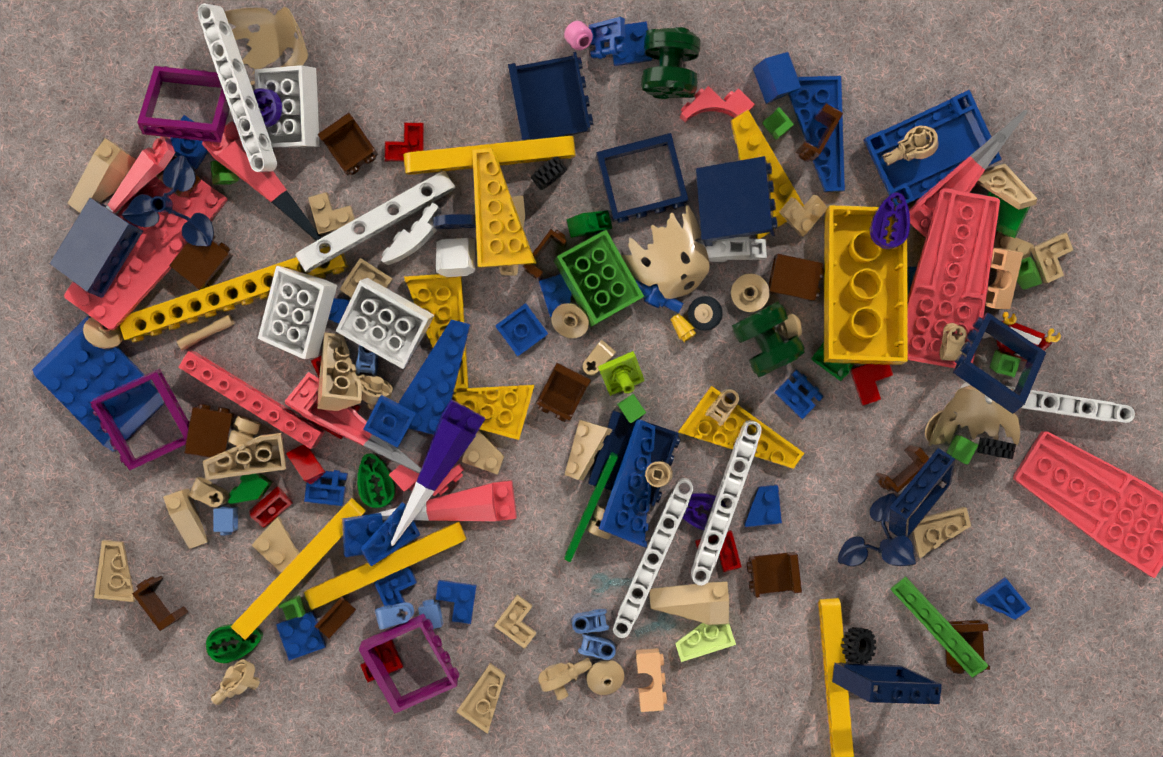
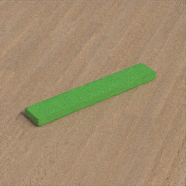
[891,576,988,678]

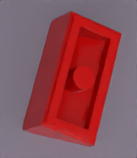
[286,445,325,484]
[249,486,293,528]

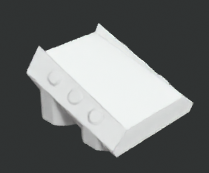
[436,238,476,277]

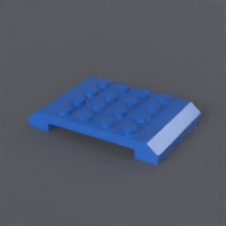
[863,90,1002,208]
[32,316,165,452]

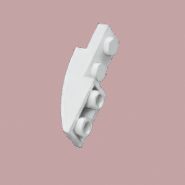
[381,202,442,265]
[688,237,767,262]

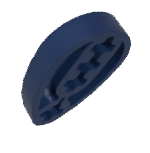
[433,214,476,229]

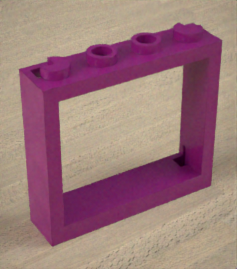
[137,66,230,143]
[90,368,190,471]
[359,614,459,714]

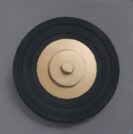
[688,296,723,331]

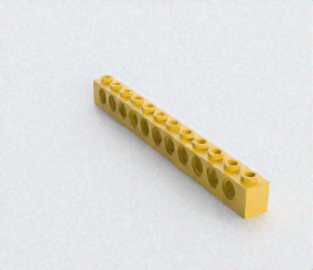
[119,246,348,343]

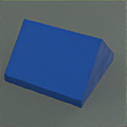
[753,52,802,104]

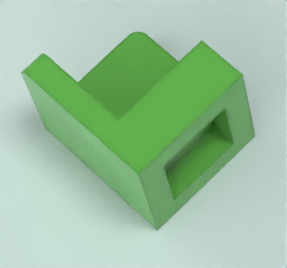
[762,107,794,140]
[210,161,239,185]
[1017,257,1042,290]
[990,350,1021,377]
[617,394,646,423]
[946,435,978,465]
[278,595,306,620]

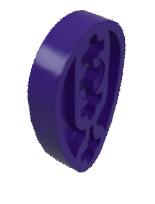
[233,88,282,128]
[870,192,910,249]
[682,493,727,530]

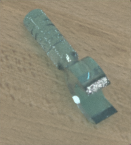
[591,573,633,593]
[634,612,676,638]

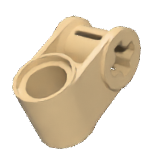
[940,323,966,361]
[582,340,616,376]
[705,389,739,426]
[189,477,230,507]

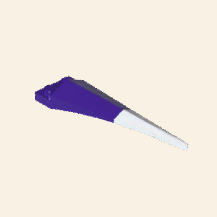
[391,399,485,546]

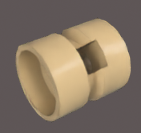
[228,415,261,446]
[645,461,673,487]
[586,505,611,539]

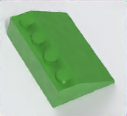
[553,230,644,327]

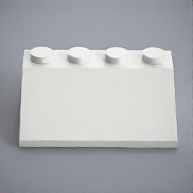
[254,65,320,148]
[258,266,337,359]
[336,278,434,369]

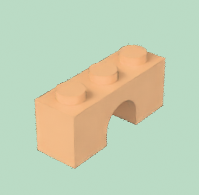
[985,248,1023,309]
[636,648,667,712]

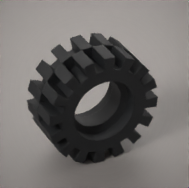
[531,156,567,190]
[977,437,1016,460]
[842,627,877,664]

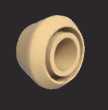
[778,314,802,338]

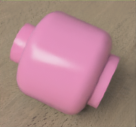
[564,21,593,50]

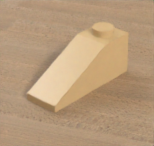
[163,488,208,549]

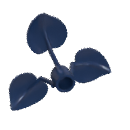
[122,156,214,246]
[838,494,916,567]

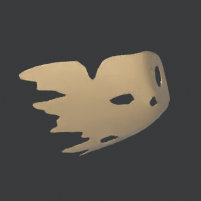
[225,7,308,85]
[621,205,710,299]
[929,385,1020,446]

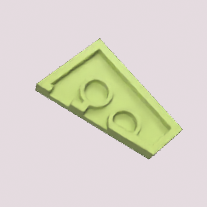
[675,623,736,662]

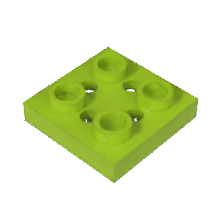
[598,351,645,396]

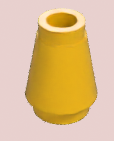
[670,313,696,342]

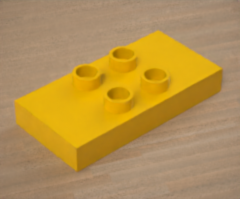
[824,205,908,365]

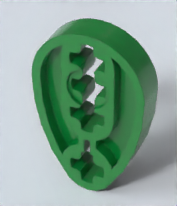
[357,453,396,508]
[206,624,263,663]

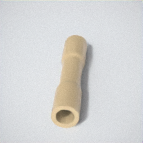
[177,315,235,351]

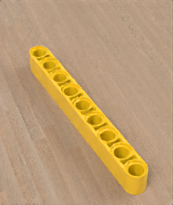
[403,136,576,175]
[231,498,366,640]
[303,521,467,610]
[818,598,854,757]

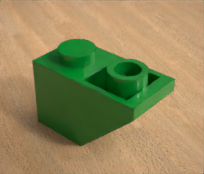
[566,210,613,238]
[227,473,273,504]

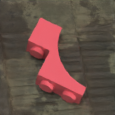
[680,86,755,122]
[389,464,464,496]

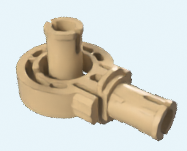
[882,126,939,166]
[357,374,393,410]
[538,657,592,700]
[211,659,260,705]

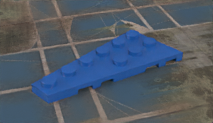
[788,76,845,192]
[398,320,471,435]
[599,419,655,548]

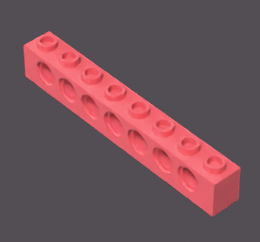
[178,351,326,449]

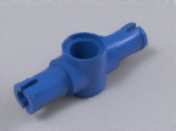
[635,280,684,313]

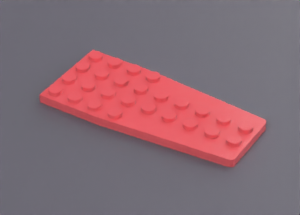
[64,176,228,330]
[907,188,1000,368]
[1013,431,1163,578]

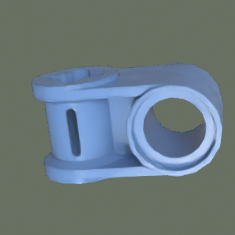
[356,345,378,376]
[375,602,414,629]
[571,609,609,634]
[578,633,616,660]

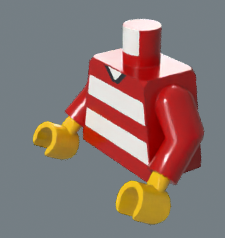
[996,312,1061,361]

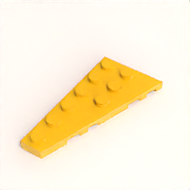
[730,110,804,239]
[473,148,536,268]
[404,274,469,389]
[452,385,535,440]
[678,386,804,469]

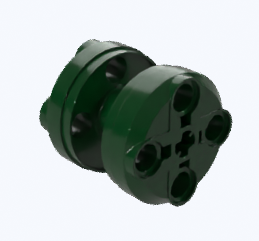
[641,27,701,99]
[732,301,805,378]

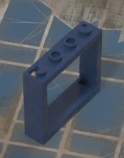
[596,133,688,223]
[953,312,1047,414]
[889,448,955,537]
[832,663,942,704]

